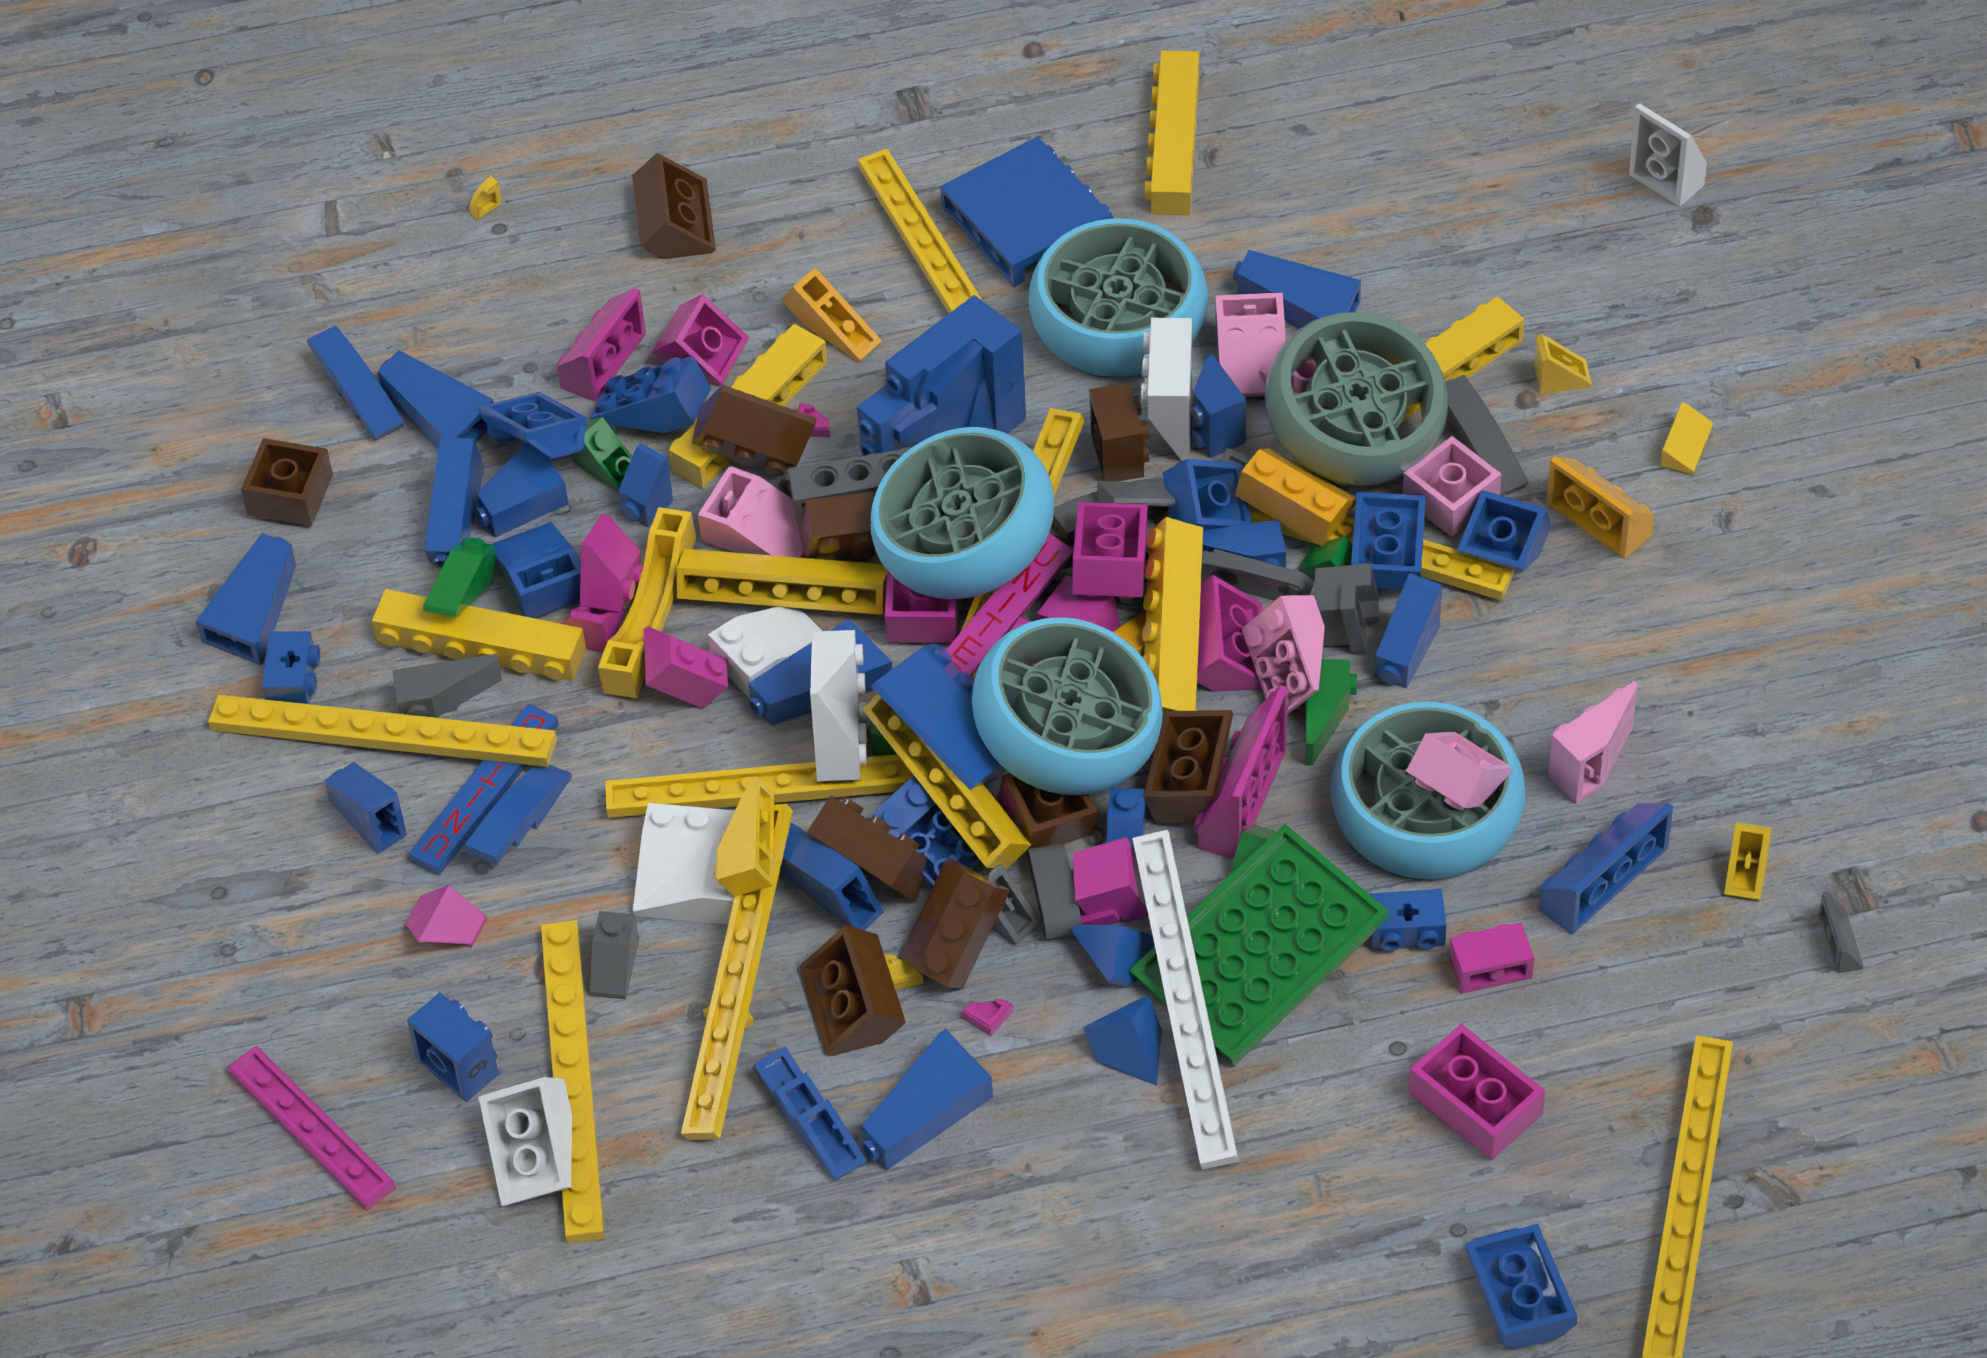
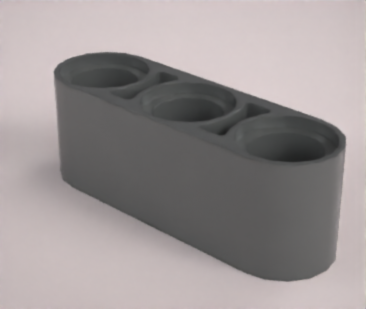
[1027,843,1082,939]

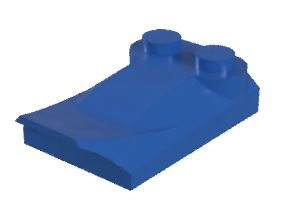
[480,391,587,459]
[1351,492,1426,590]
[1465,1224,1577,1349]

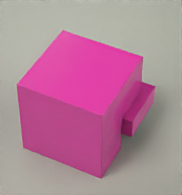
[1037,575,1120,632]
[1073,838,1149,925]

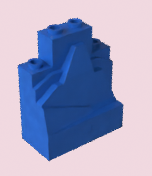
[857,295,1026,456]

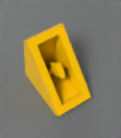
[1534,333,1592,394]
[1724,822,1772,900]

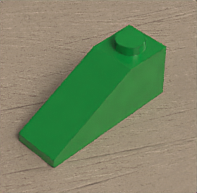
[423,537,496,618]
[1305,659,1357,765]

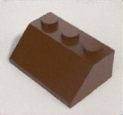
[632,153,716,259]
[691,385,817,476]
[1144,710,1233,823]
[807,796,927,903]
[900,857,1010,989]
[799,925,906,1056]

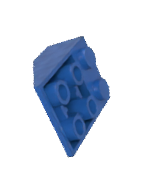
[589,356,711,433]
[491,522,581,618]
[867,775,981,890]

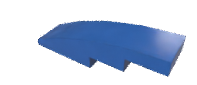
[306,325,404,441]
[465,764,572,866]
[753,1046,867,1181]

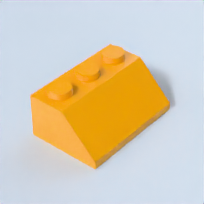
[1235,448,1356,547]
[1546,456,1654,559]

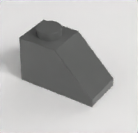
[589,911,639,999]

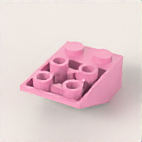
[1215,293,1286,397]
[698,466,804,558]
[1242,595,1325,715]
[1548,681,1638,804]

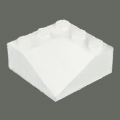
[1141,318,1192,461]
[810,630,868,781]
[633,803,735,925]

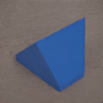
[1071,925,1155,988]
[1083,995,1162,1086]

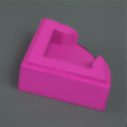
[798,403,830,437]
[961,999,1013,1036]

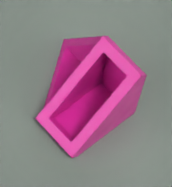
[562,606,625,653]
[405,885,487,948]

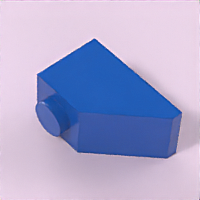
[618,443,673,527]
[1106,788,1147,847]

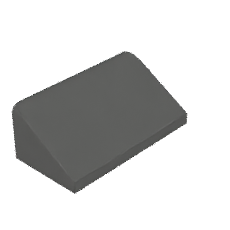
[1097,481,1175,509]
[1818,892,1864,973]

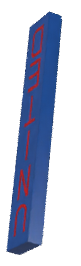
[408,703,559,876]

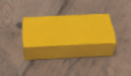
[1661,402,1714,475]

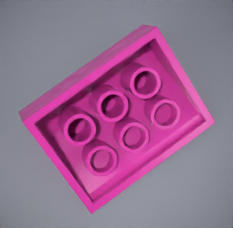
[1194,685,1288,859]

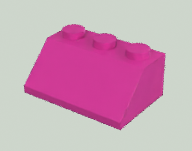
[557,288,646,402]
[1197,575,1263,692]

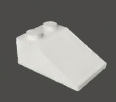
[1629,103,1707,207]
[708,606,822,699]
[479,1077,572,1207]

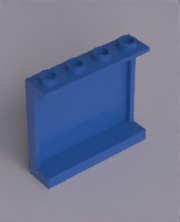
[940,136,1113,287]

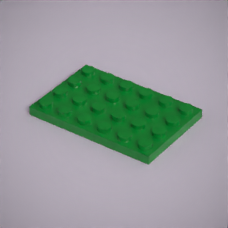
[1129,824,1390,1066]

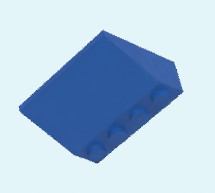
[871,643,1006,790]

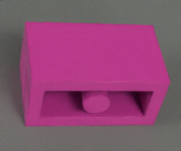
[1449,922,1534,994]

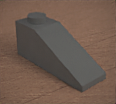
[393,654,502,718]

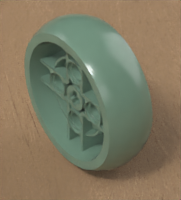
[1265,312,1448,486]

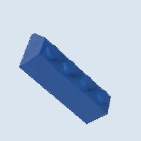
[1539,803,1673,935]

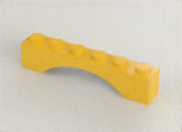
[598,507,696,698]

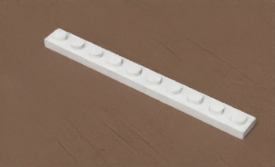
[1133,830,1239,1170]

